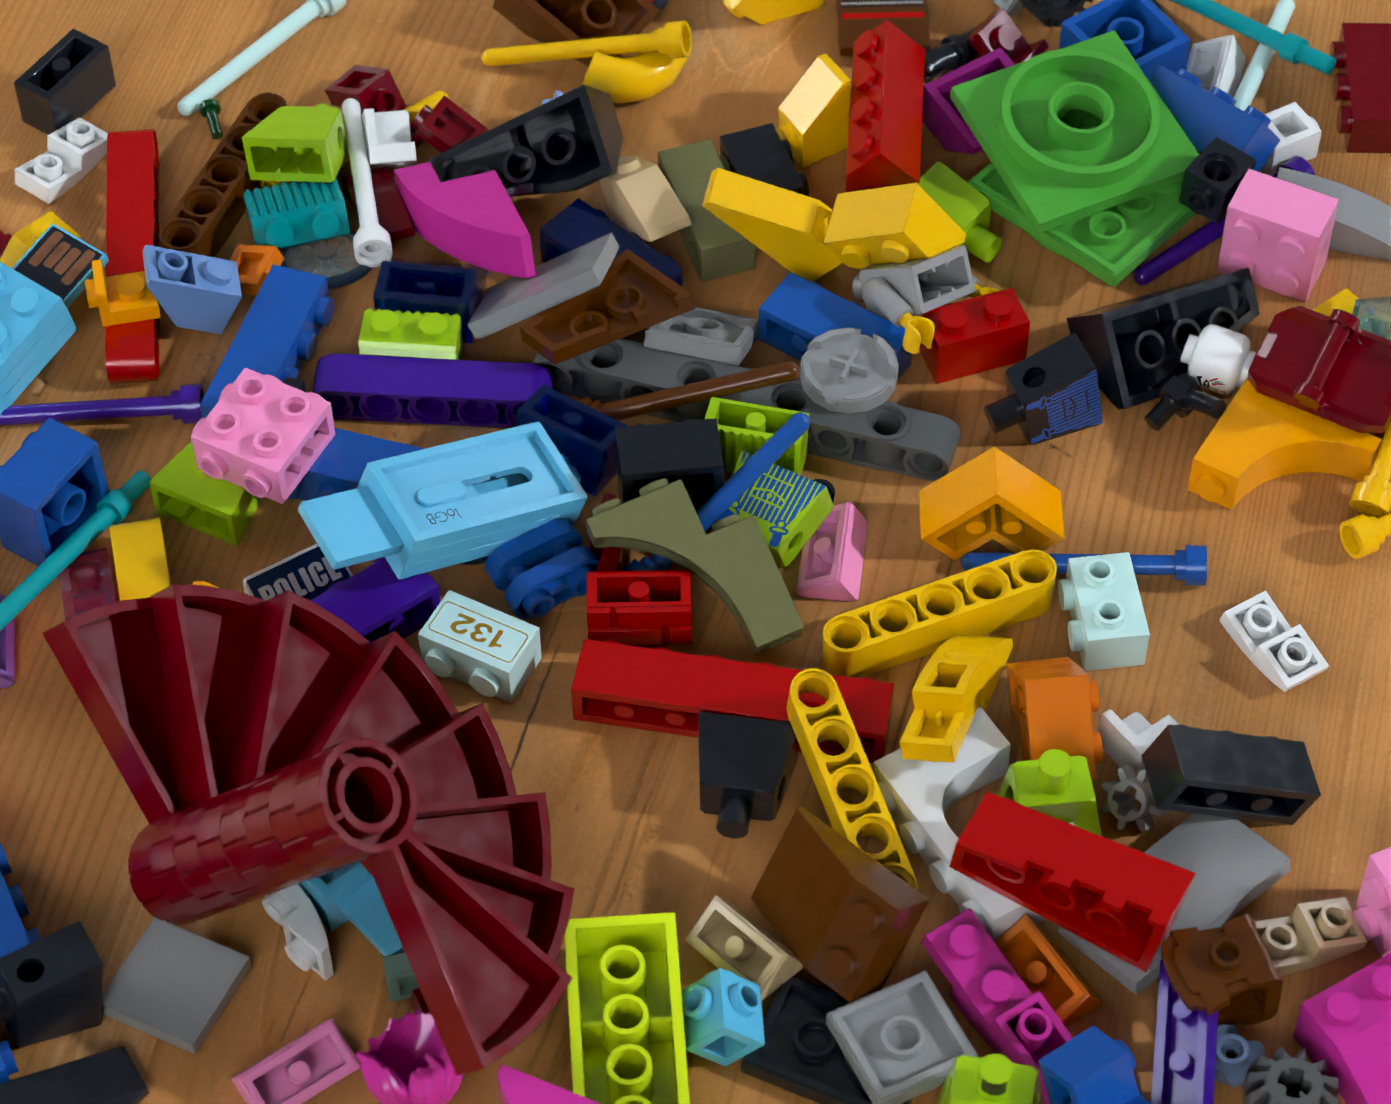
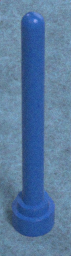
[623,412,810,571]
[961,545,1207,586]

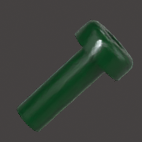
[199,99,223,139]

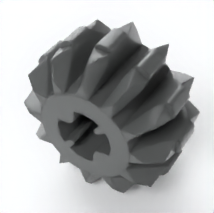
[1242,1046,1340,1104]

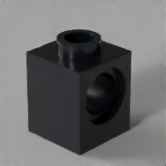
[1179,137,1256,224]

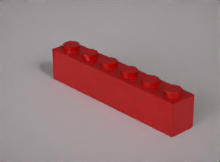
[571,639,894,763]

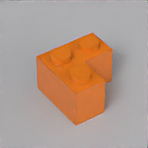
[1007,657,1103,780]

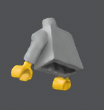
[852,245,1000,354]

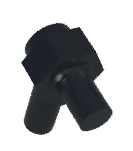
[1144,372,1226,431]

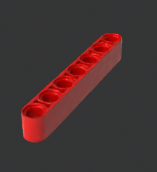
[105,129,160,384]

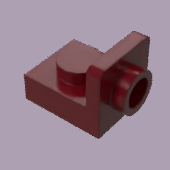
[967,8,1049,65]
[325,65,406,114]
[410,95,488,153]

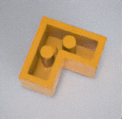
[919,446,1065,560]

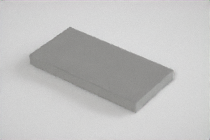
[1057,813,1290,995]

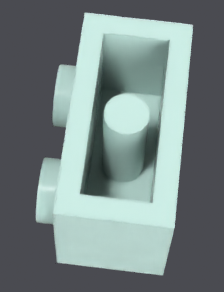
[1058,552,1150,671]

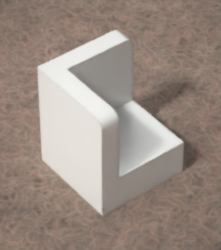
[362,108,416,170]
[1098,709,1179,777]

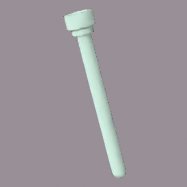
[177,0,347,116]
[1234,0,1295,111]

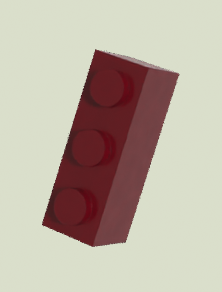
[1329,23,1391,153]

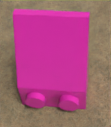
[1293,953,1391,1104]

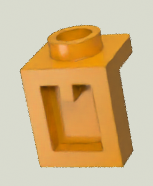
[85,259,161,327]

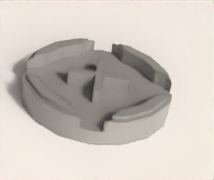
[799,328,899,414]

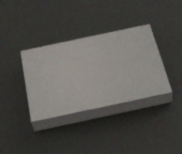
[468,232,620,339]

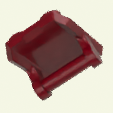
[1248,306,1391,433]

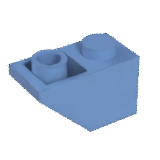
[142,245,242,335]

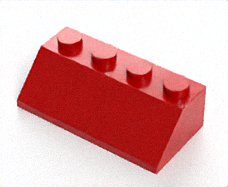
[846,20,925,192]

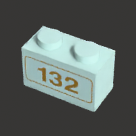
[418,590,542,703]

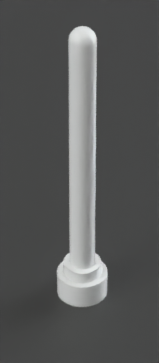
[342,98,393,267]

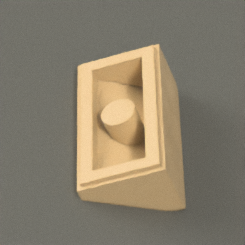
[685,895,803,1000]

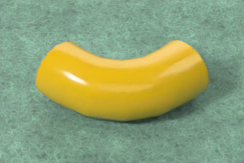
[582,30,689,104]

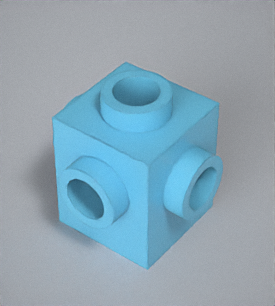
[681,968,765,1067]

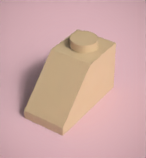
[599,155,692,242]

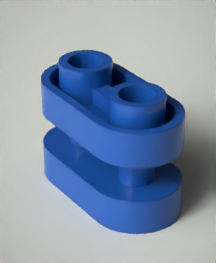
[484,518,599,619]

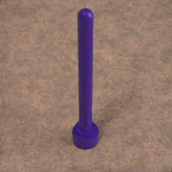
[1133,156,1315,286]
[0,384,205,426]

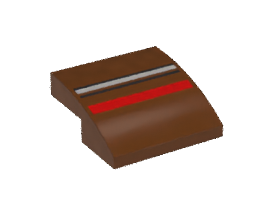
[836,0,930,56]

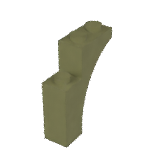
[586,478,804,656]

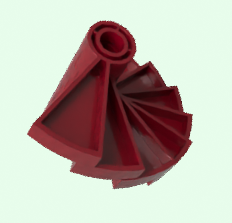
[42,584,575,1076]

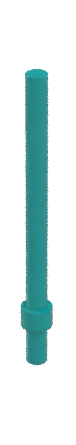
[1170,0,1336,75]
[0,471,151,632]

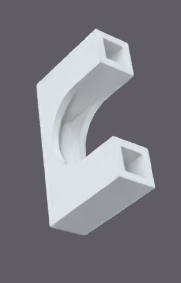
[873,707,1075,941]

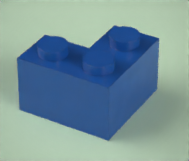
[1039,1025,1151,1104]

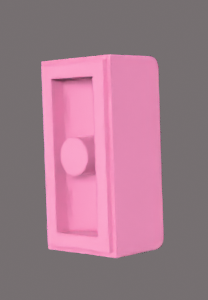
[796,501,868,602]
[231,1018,360,1104]

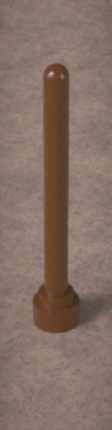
[567,361,800,440]

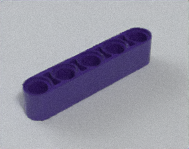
[312,354,554,428]

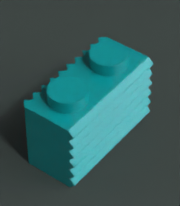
[243,178,350,250]

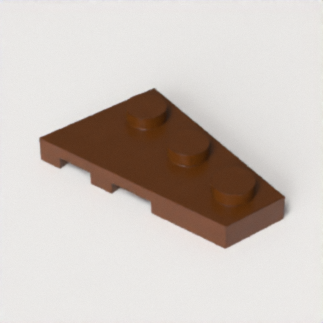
[520,249,695,365]

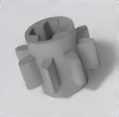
[1102,765,1170,831]

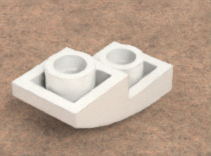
[15,117,107,204]
[1219,591,1329,692]
[262,884,334,981]

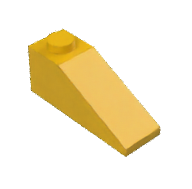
[702,167,842,281]

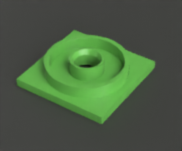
[950,30,1199,234]
[967,109,1200,288]

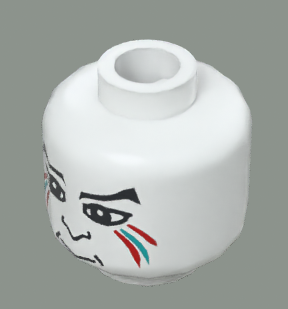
[1180,324,1257,395]

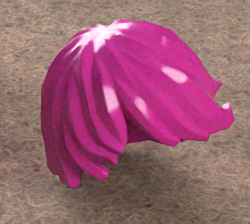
[355,1010,463,1104]

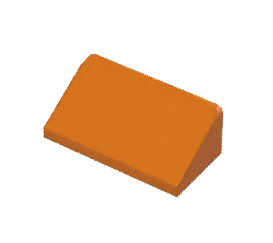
[994,914,1103,1026]

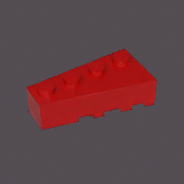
[949,792,1196,973]

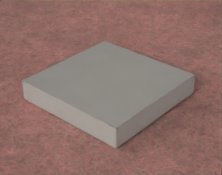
[644,307,759,366]
[102,917,252,1055]
[826,970,978,1104]

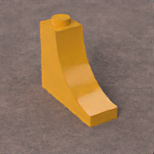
[1187,380,1382,510]

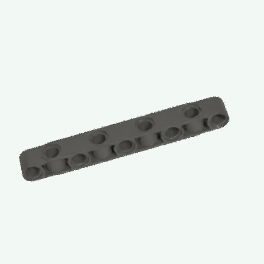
[532,339,961,481]

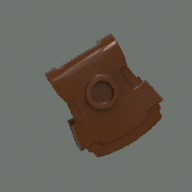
[1157,914,1283,1027]

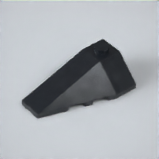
[1066,268,1260,410]

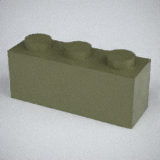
[658,139,758,282]

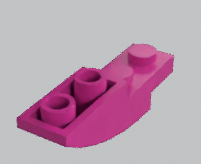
[921,908,1073,1104]

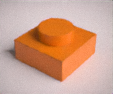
[230,244,284,295]

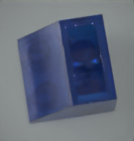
[373,258,488,344]

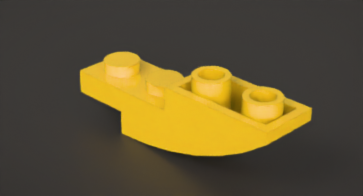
[899,635,1013,763]

